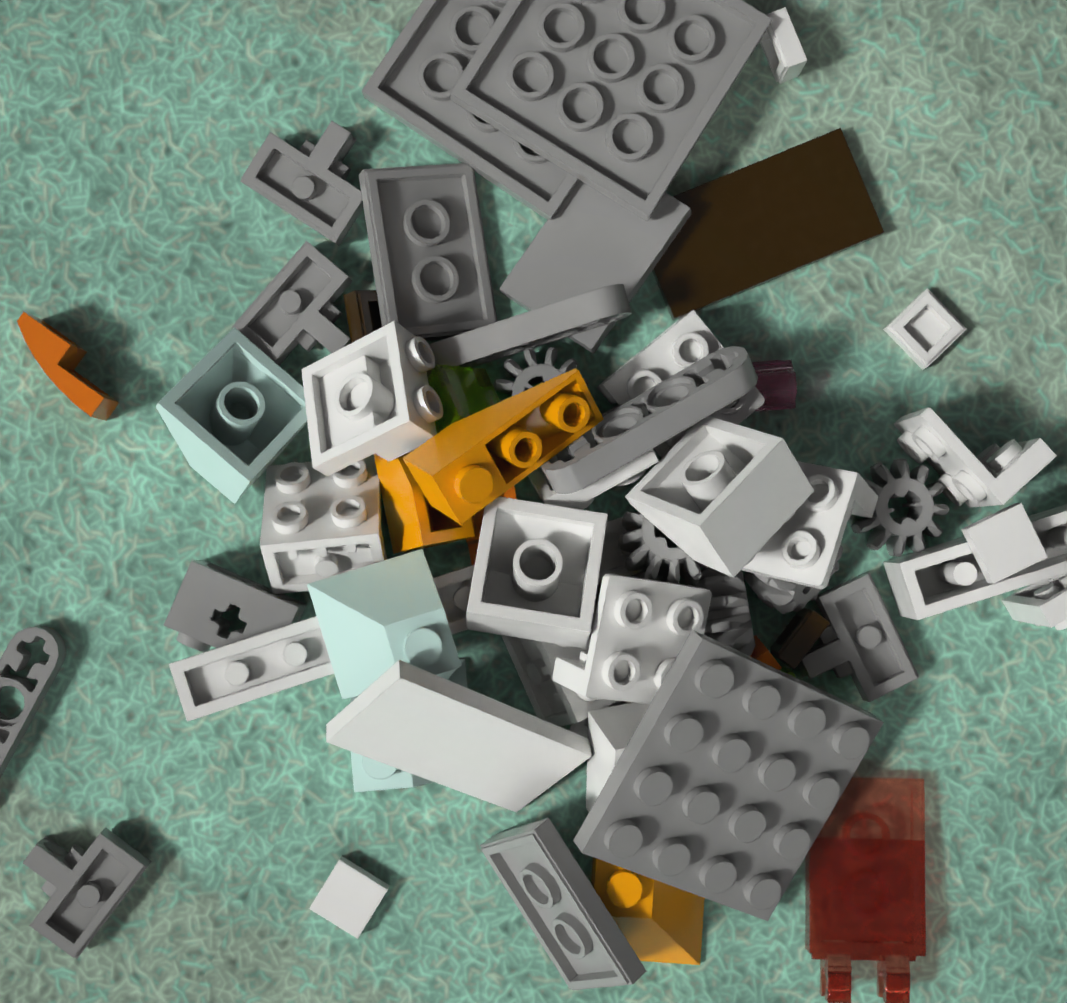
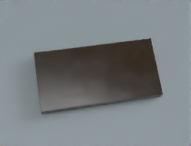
[652,128,884,321]

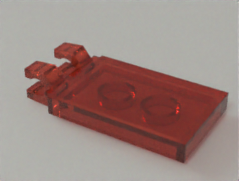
[805,776,926,1003]

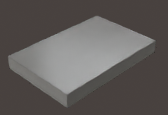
[359,163,498,341]
[499,180,692,354]
[480,818,647,990]

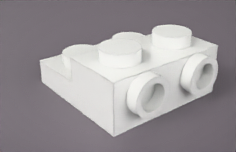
[301,321,443,476]

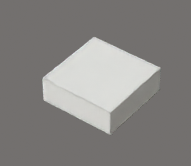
[760,7,807,84]
[883,288,967,370]
[961,503,1048,584]
[309,856,390,939]

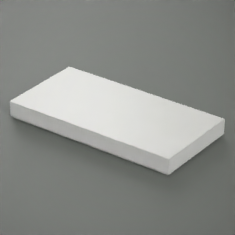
[326,660,592,813]

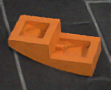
[17,312,119,421]

